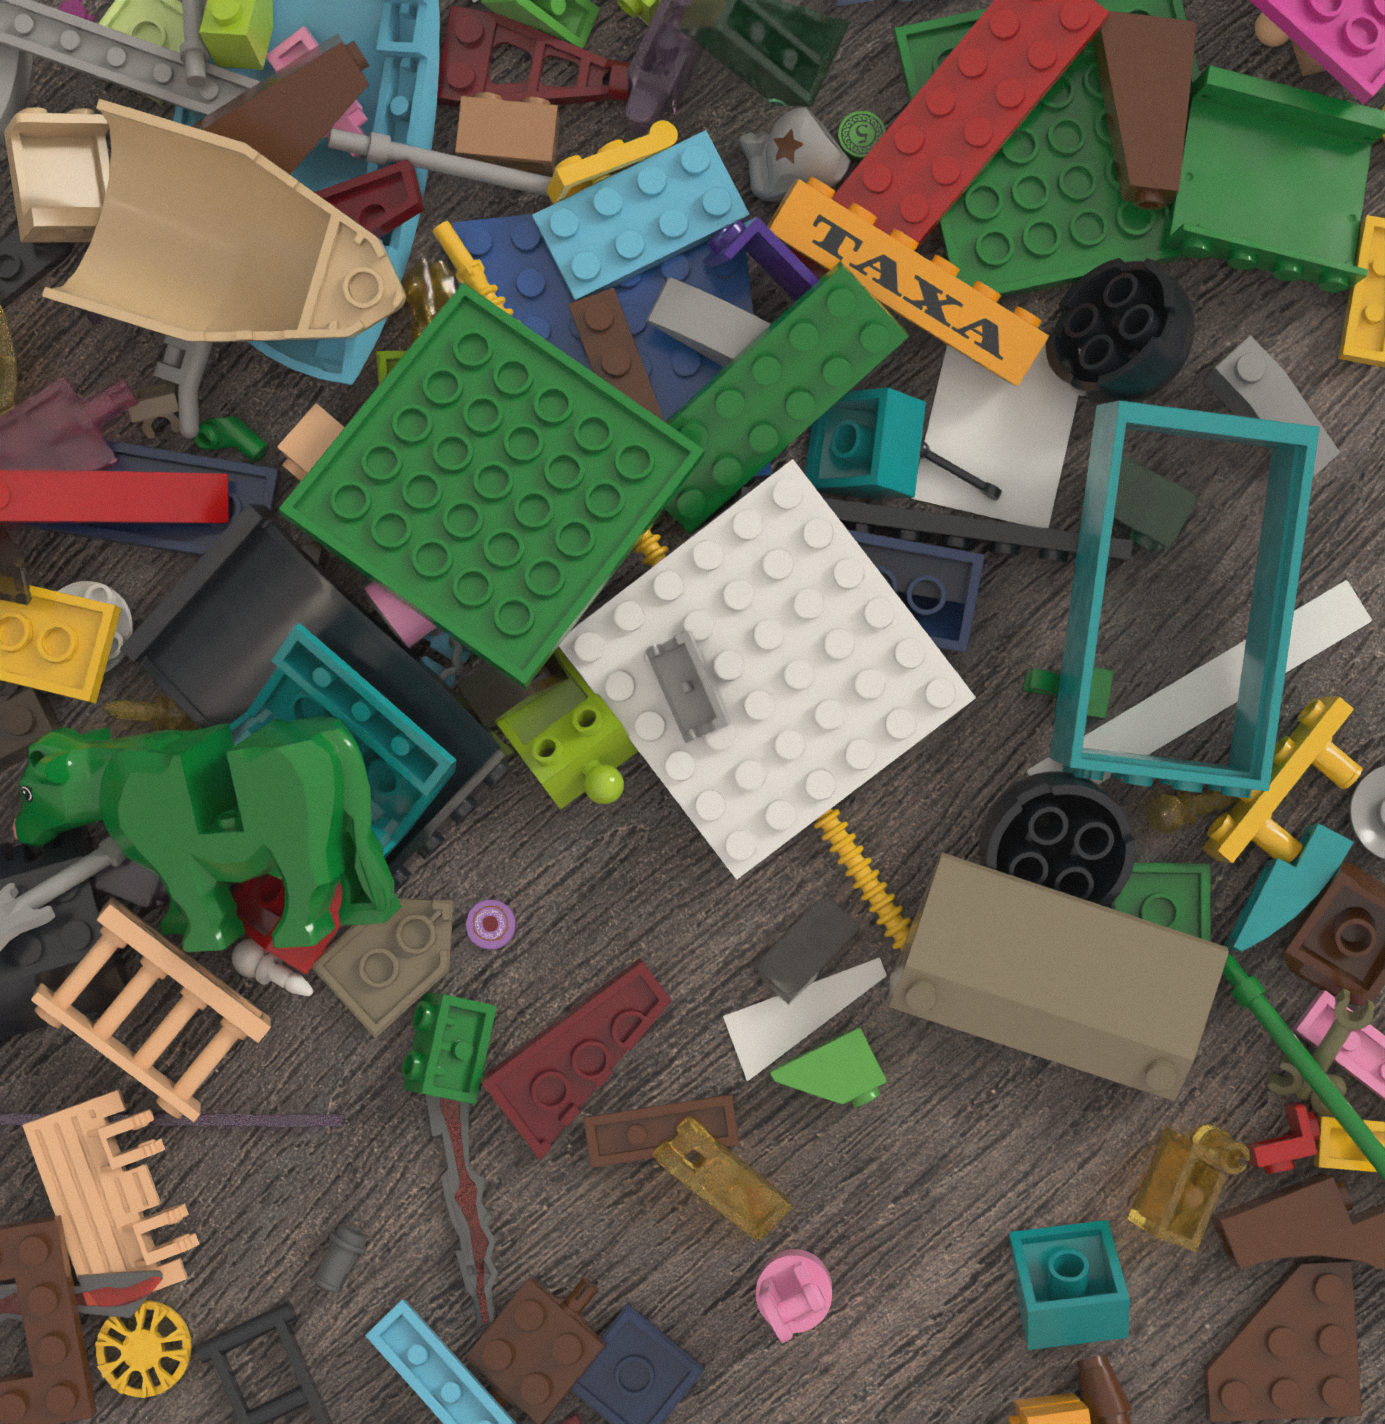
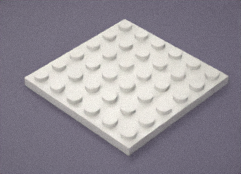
[559,459,976,880]

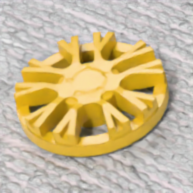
[95,1300,192,1398]

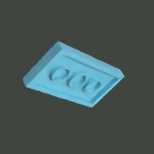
[532,130,750,302]

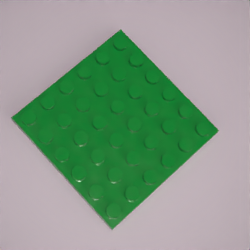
[893,0,1200,298]
[279,283,705,689]

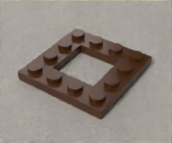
[0,1215,97,1424]

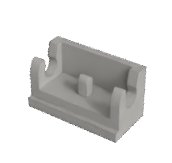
[645,630,732,743]

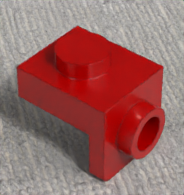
[1243,1102,1320,1174]

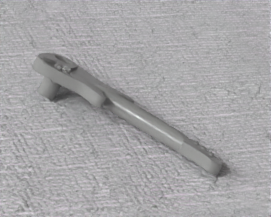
[0,836,126,951]

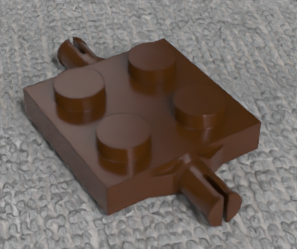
[465,1277,608,1424]

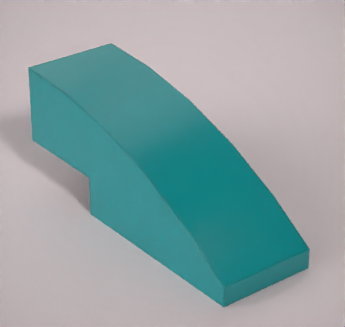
[1224,823,1354,952]

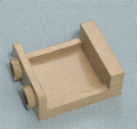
[4,107,110,243]

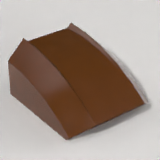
[1282,861,1385,1006]

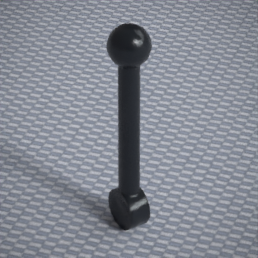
[919,441,1002,501]

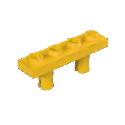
[1202,696,1363,863]

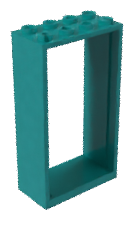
[1049,401,1320,798]

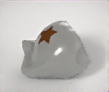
[737,107,851,202]

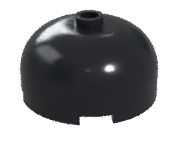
[1046,258,1195,404]
[979,771,1136,907]

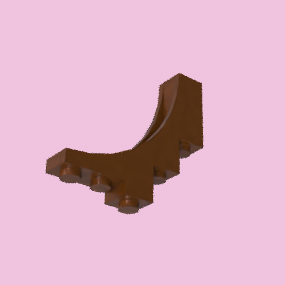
[1211,1173,1385,1270]

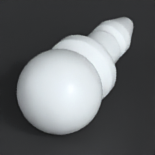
[232,938,313,996]

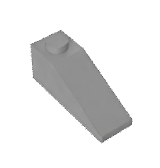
[1203,335,1340,477]

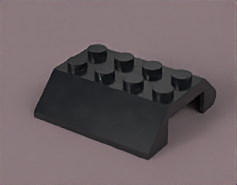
[0,824,129,1040]

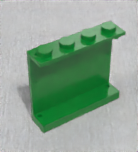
[1165,65,1385,293]

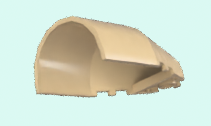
[42,99,406,343]

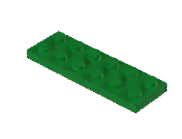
[664,261,909,534]

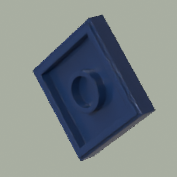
[571,1302,705,1424]

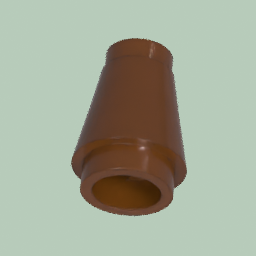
[1077,1354,1133,1424]

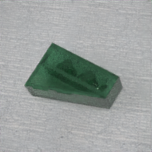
[678,0,851,106]

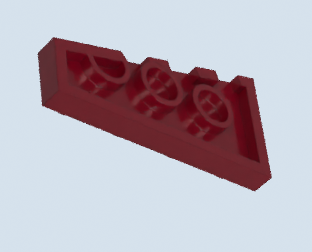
[314,159,425,238]
[479,958,672,1160]

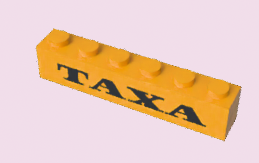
[767,176,1049,387]

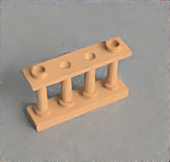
[31,897,271,1122]

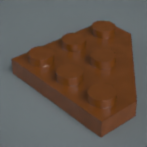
[1203,1260,1362,1422]

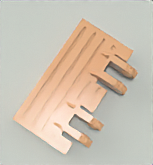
[22,1089,199,1315]

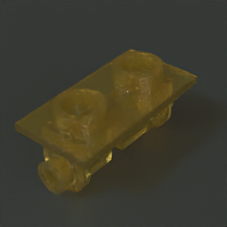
[405,258,456,343]

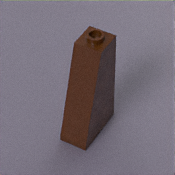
[1092,11,1197,210]
[191,33,370,175]

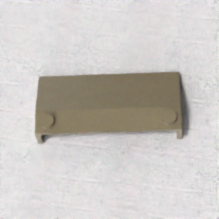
[888,852,1229,1101]

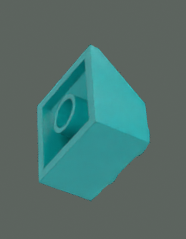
[805,387,926,500]
[1009,1220,1130,1350]

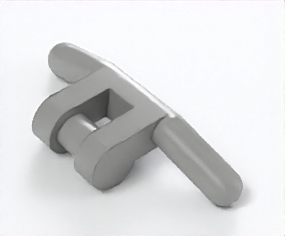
[153,335,213,438]

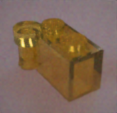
[1127,1123,1250,1252]

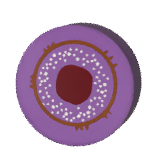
[466,900,516,950]

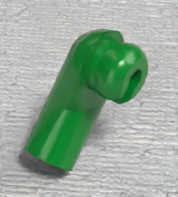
[193,416,269,463]

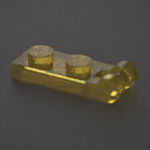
[653,1116,792,1242]

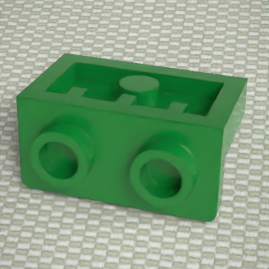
[402,992,497,1105]

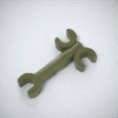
[1267,989,1374,1116]

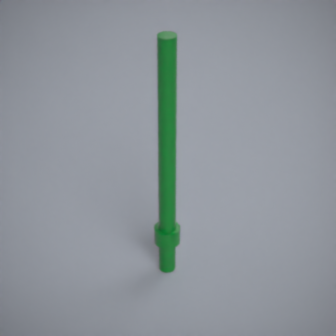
[1222,952,1385,1181]

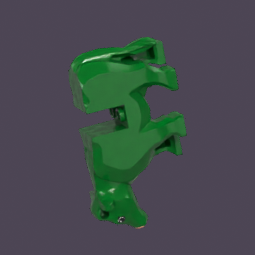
[13,716,402,952]

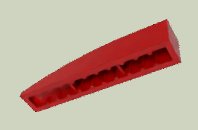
[0,470,229,523]

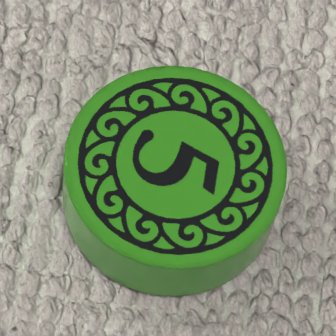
[837,111,886,163]

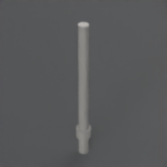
[327,128,552,197]

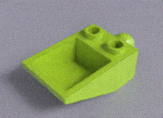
[496,646,639,810]

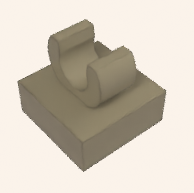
[126,381,180,439]

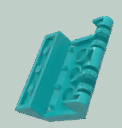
[229,623,457,858]

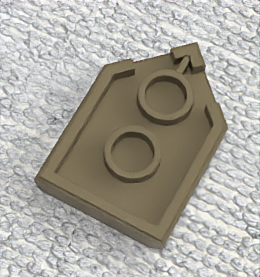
[311,898,453,1038]

